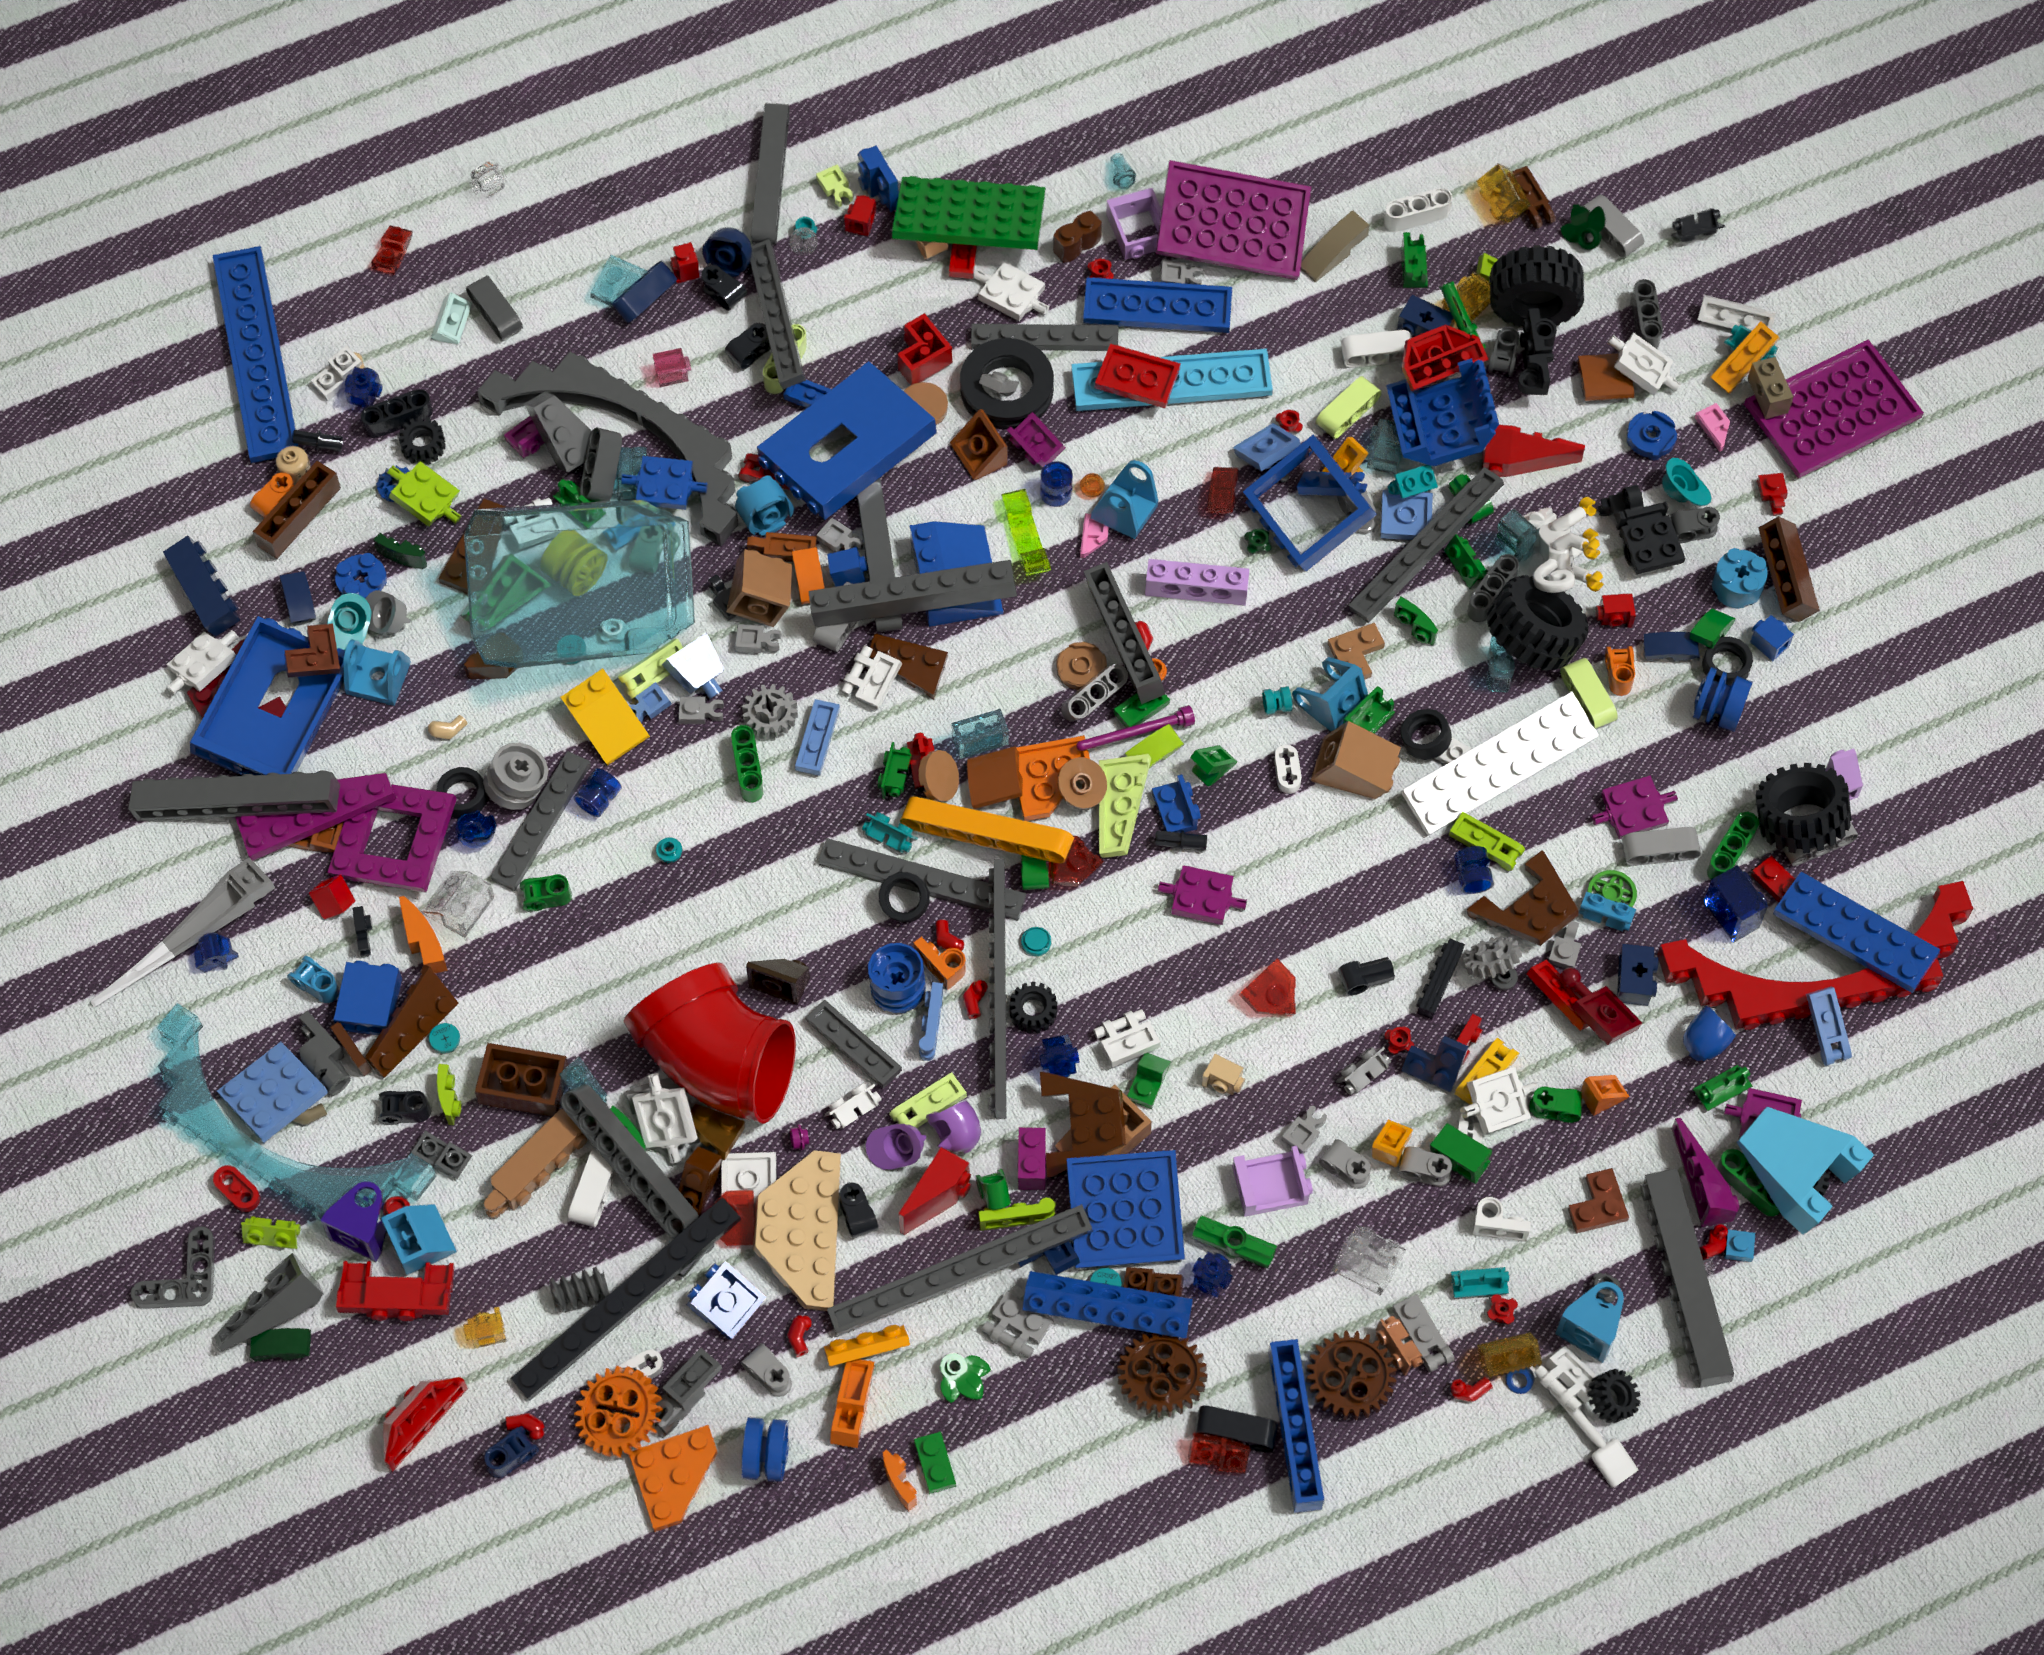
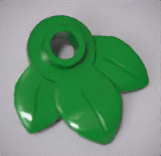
[939,1353,991,1403]

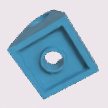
[1091,460,1159,539]
[343,639,411,706]
[1292,657,1368,732]
[1555,1282,1624,1363]

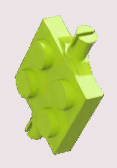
[387,461,462,527]

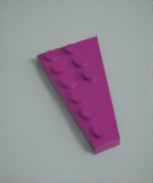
[235,773,396,861]

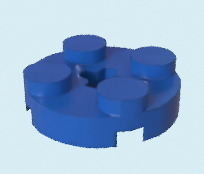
[1626,411,1677,460]
[335,553,387,598]

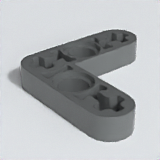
[131,1226,215,1309]

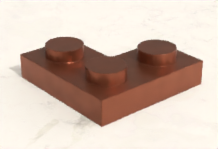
[284,624,340,678]
[1568,1168,1629,1234]

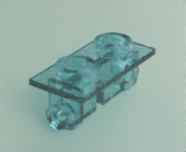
[559,1057,607,1105]

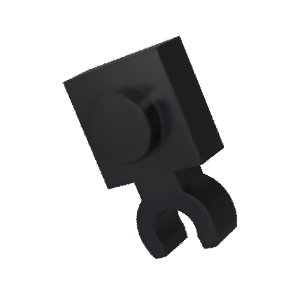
[352,906,373,957]

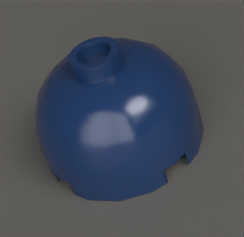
[702,227,752,277]

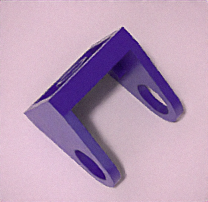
[320,1182,386,1262]

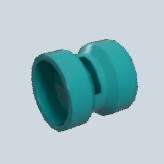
[1262,686,1293,715]

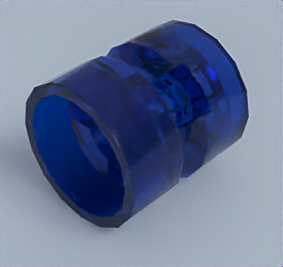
[1040,461,1073,507]
[573,768,622,817]
[1454,846,1494,894]

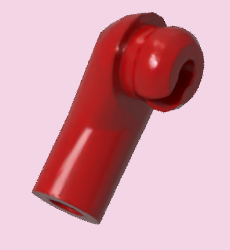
[1699,1224,1728,1260]
[787,1315,812,1357]
[506,1413,545,1439]

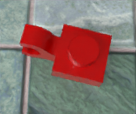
[1757,473,1788,515]

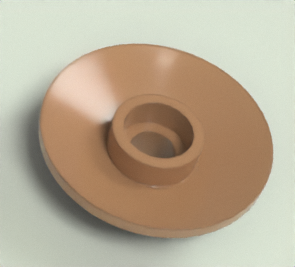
[1057,757,1107,809]

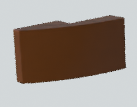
[1123,1267,1184,1297]

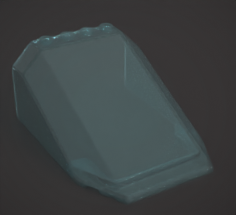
[464,500,695,668]

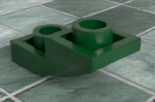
[373,533,427,569]
[250,1328,311,1362]

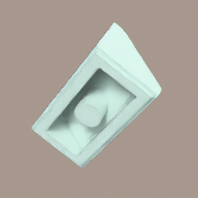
[431,292,472,344]

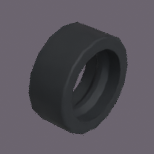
[1702,637,1753,686]
[1400,709,1452,760]
[436,767,488,819]
[879,872,930,922]

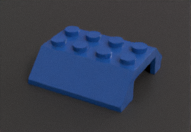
[1386,358,1499,467]

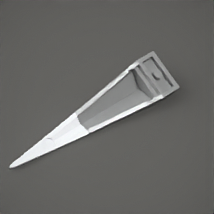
[91,857,275,1007]

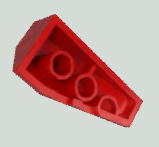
[1482,425,1585,477]

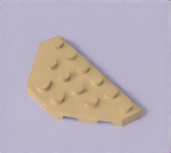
[753,1150,841,1311]

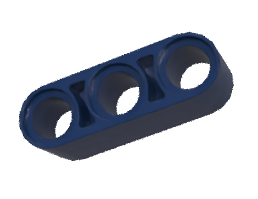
[611,260,677,323]

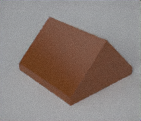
[949,409,1007,480]

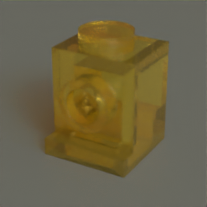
[463,1307,507,1349]

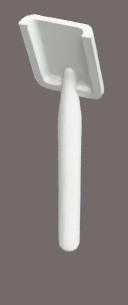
[1547,1388,1638,1488]

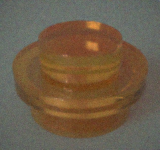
[1080,473,1105,497]

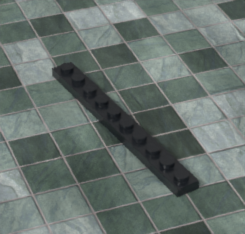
[511,1197,742,1401]

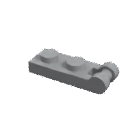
[1392,1294,1455,1373]

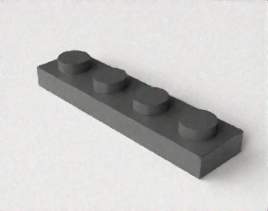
[806,1000,902,1089]

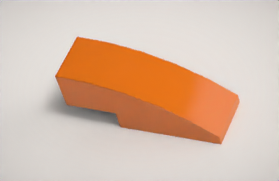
[399,896,448,973]
[830,1359,875,1448]

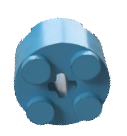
[735,476,794,536]
[1712,548,1767,609]

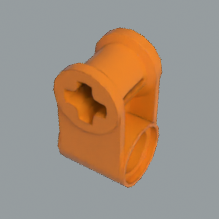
[250,472,294,518]
[1605,646,1635,696]

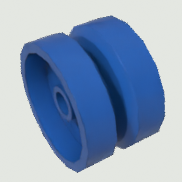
[742,1417,789,1482]

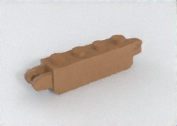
[483,1109,588,1219]

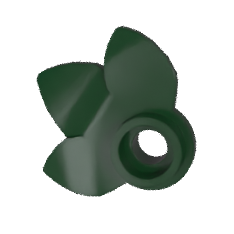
[1560,204,1606,250]

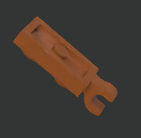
[747,532,817,561]

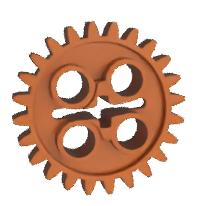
[574,1366,663,1458]

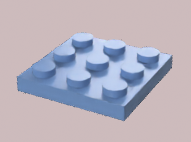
[217,1042,328,1143]

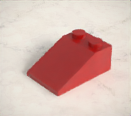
[899,1147,972,1235]

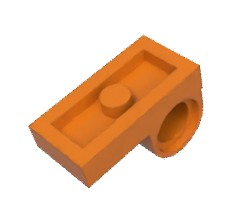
[913,936,966,990]

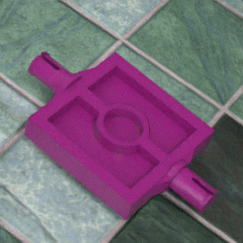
[1591,775,1678,839]
[1158,865,1247,925]
[1724,1088,1802,1140]

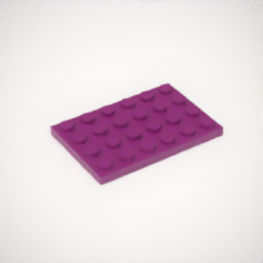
[1155,160,1311,280]
[1744,339,1924,479]

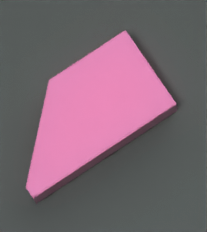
[1694,403,1730,452]
[1080,513,1109,558]

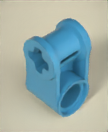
[287,955,340,1003]

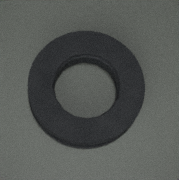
[960,338,1054,430]

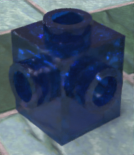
[344,367,383,408]
[1039,1034,1080,1077]
[1192,1251,1233,1298]

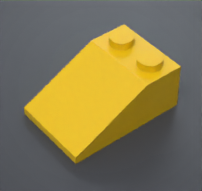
[560,668,650,766]

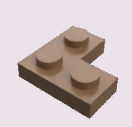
[1328,622,1385,680]

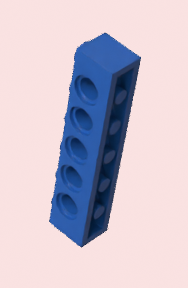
[1022,1271,1193,1338]
[1268,1339,1324,1513]

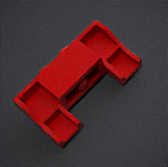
[336,1261,455,1321]

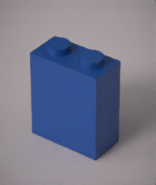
[334,961,402,1035]

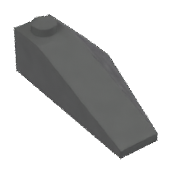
[214,1252,324,1351]

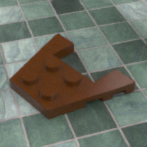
[1467,850,1579,946]
[1040,1072,1126,1178]

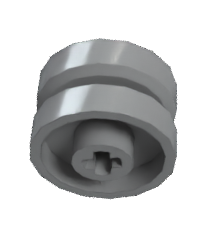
[483,742,549,810]

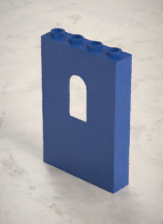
[757,361,937,520]
[190,616,351,776]

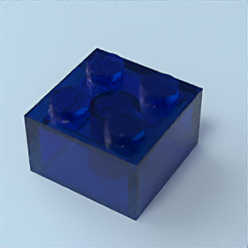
[1703,865,1768,943]

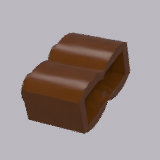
[1053,211,1102,263]

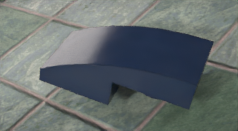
[279,571,316,624]
[1644,632,1700,661]

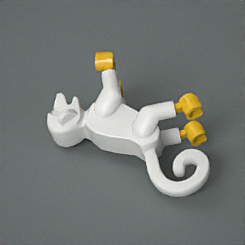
[1522,497,1604,593]

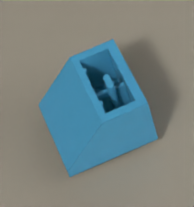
[381,1204,457,1275]

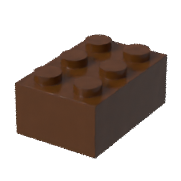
[475,1043,569,1117]

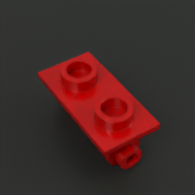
[906,733,934,788]

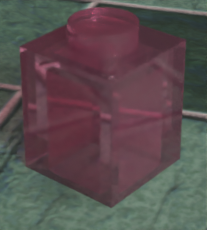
[653,348,691,387]

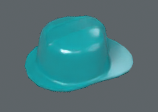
[1662,458,1712,506]
[327,593,372,650]

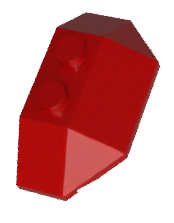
[1401,325,1489,391]
[383,1377,468,1472]

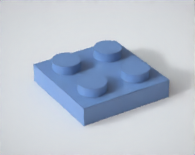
[1233,423,1301,471]
[1380,490,1433,540]

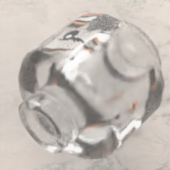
[469,161,507,198]

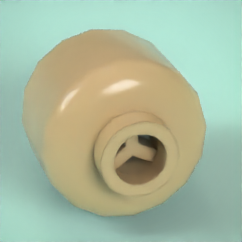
[276,446,310,483]

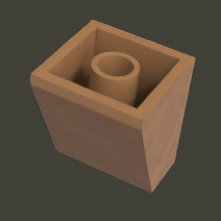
[726,549,792,627]
[1311,721,1401,799]

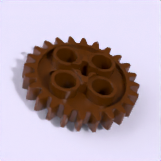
[1306,1330,1397,1421]
[1117,1333,1208,1418]

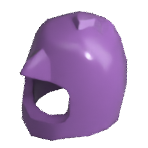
[926,1100,982,1153]

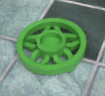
[1587,870,1637,908]

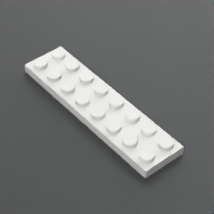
[1401,692,1599,836]

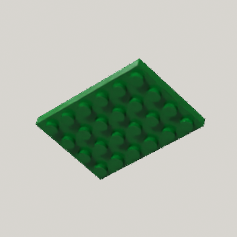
[892,176,1046,250]

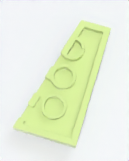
[1099,754,1151,858]

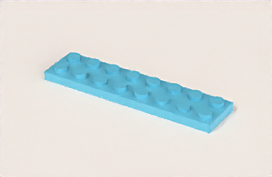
[1071,349,1273,411]

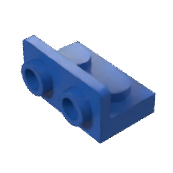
[1152,774,1201,833]

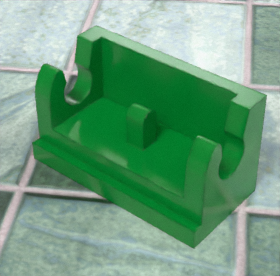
[1401,232,1428,288]
[1343,686,1395,734]
[1430,1123,1492,1184]

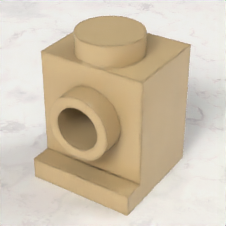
[1201,1054,1245,1095]

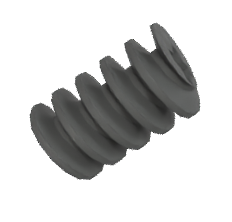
[549,1267,609,1311]

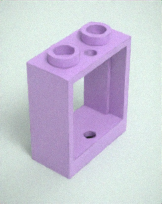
[1106,188,1161,260]

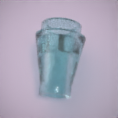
[1110,153,1136,189]

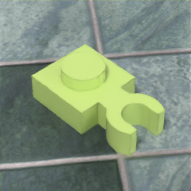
[816,165,853,207]

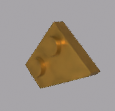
[691,1104,745,1161]

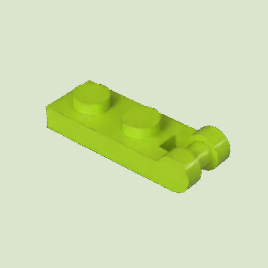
[1449,811,1525,871]
[979,1198,1055,1231]

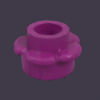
[790,1124,809,1151]

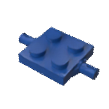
[621,456,708,510]

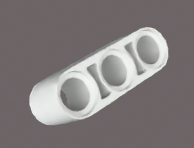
[1384,188,1453,232]
[1340,330,1411,368]
[568,1148,616,1228]

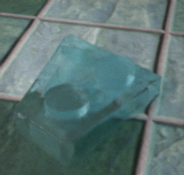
[590,255,647,307]

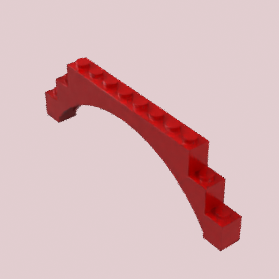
[1657,881,1974,1030]

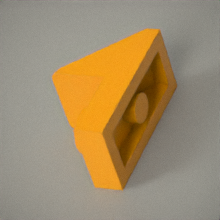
[1322,437,1369,475]
[1372,1119,1413,1167]

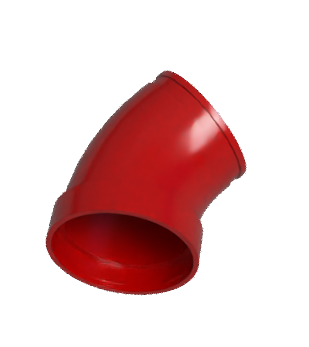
[624,962,796,1124]

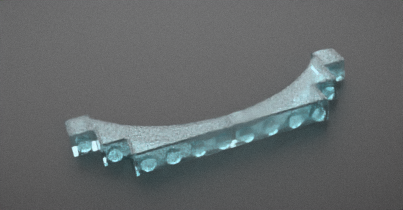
[157,1003,436,1222]

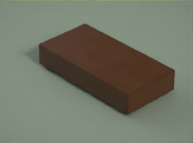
[330,1022,372,1076]

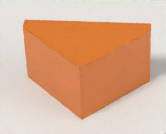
[1581,1075,1629,1116]

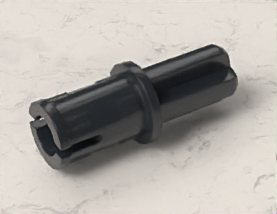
[292,430,343,452]
[1155,830,1207,851]

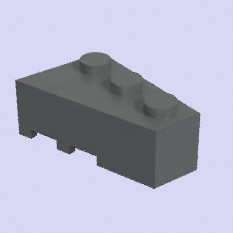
[524,392,592,472]

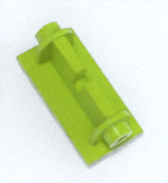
[241,1216,301,1249]

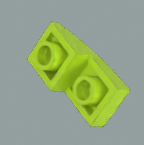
[1125,724,1185,769]
[437,1064,461,1126]

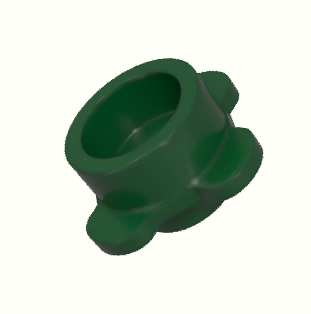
[1244,529,1272,554]

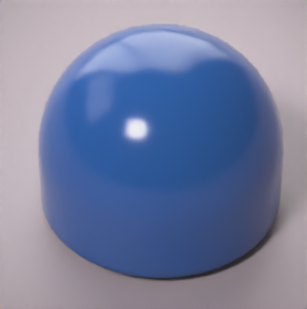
[1506,1365,1535,1394]

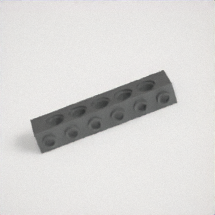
[1083,562,1165,704]

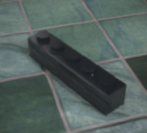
[1416,938,1465,1019]

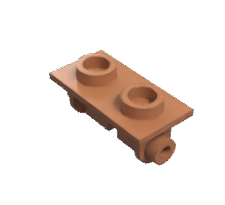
[1376,1316,1423,1376]

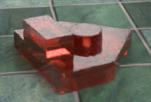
[1048,836,1104,887]
[1239,958,1296,1016]
[710,1190,755,1246]

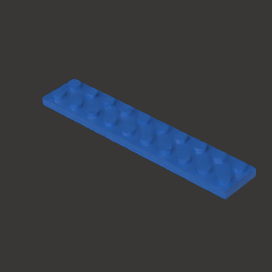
[212,246,299,463]

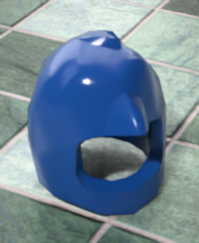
[1683,1006,1736,1061]

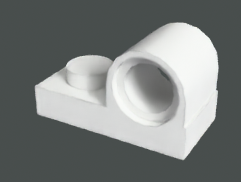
[1472,1197,1531,1241]

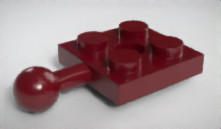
[1560,968,1643,1045]

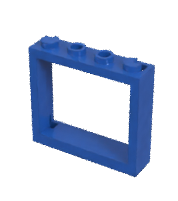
[1243,435,1377,572]

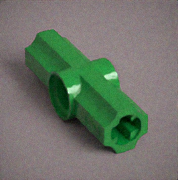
[1192,1215,1277,1269]

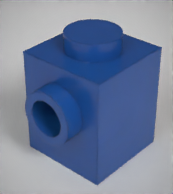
[827,547,868,587]
[1750,615,1794,662]

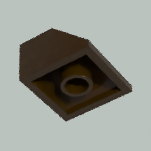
[746,959,810,1005]

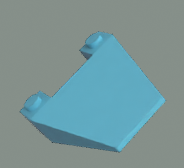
[1736,1107,1874,1235]

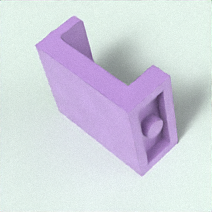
[1232,1146,1313,1217]

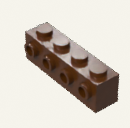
[253,461,341,559]
[1758,516,1820,622]

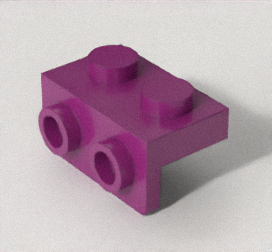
[1007,412,1066,468]
[504,416,544,459]

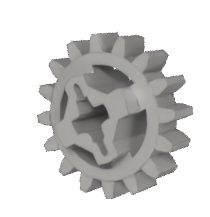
[742,684,798,739]
[1463,936,1522,979]

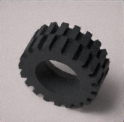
[1756,763,1852,854]

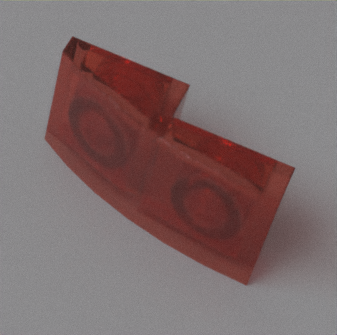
[371,225,413,275]
[1207,467,1239,514]
[1188,1433,1250,1474]

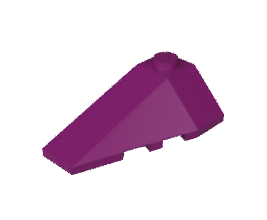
[1671,1117,1739,1228]

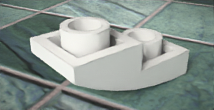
[311,345,363,400]

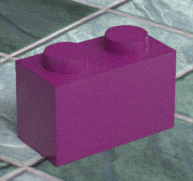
[1018,1127,1046,1190]

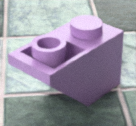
[1825,748,1863,800]

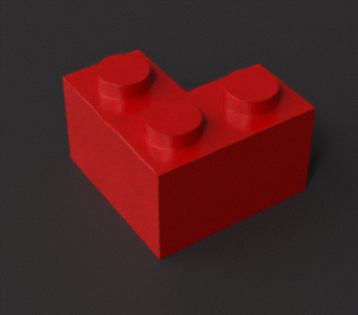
[897,313,953,385]

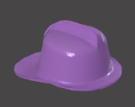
[866,1124,926,1170]

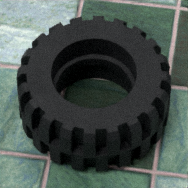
[1490,245,1584,327]
[1487,575,1588,671]

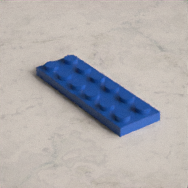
[1083,277,1232,333]
[1773,872,1941,993]

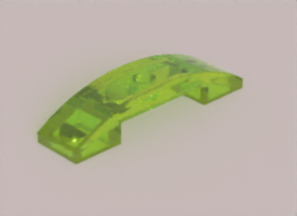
[1001,489,1051,576]

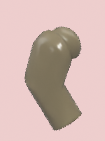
[293,1103,327,1125]

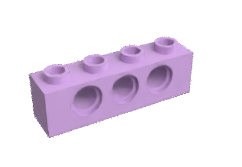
[1145,559,1249,606]

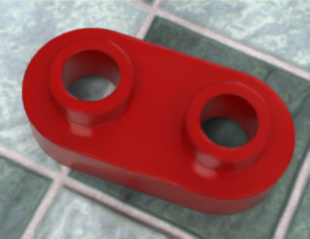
[213,1165,260,1212]

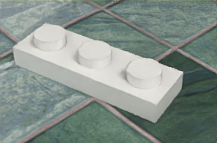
[1698,295,1776,330]

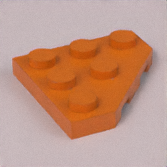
[1016,735,1090,821]
[630,1425,718,1532]

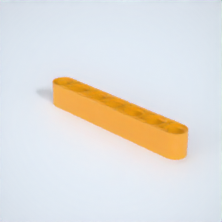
[900,796,1074,863]

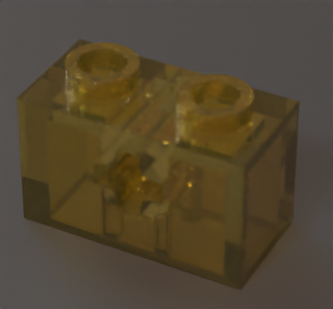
[1476,163,1531,223]

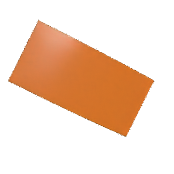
[792,547,825,605]
[883,1449,917,1512]

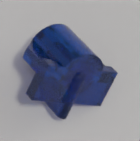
[194,933,239,973]

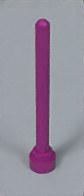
[1076,705,1195,751]

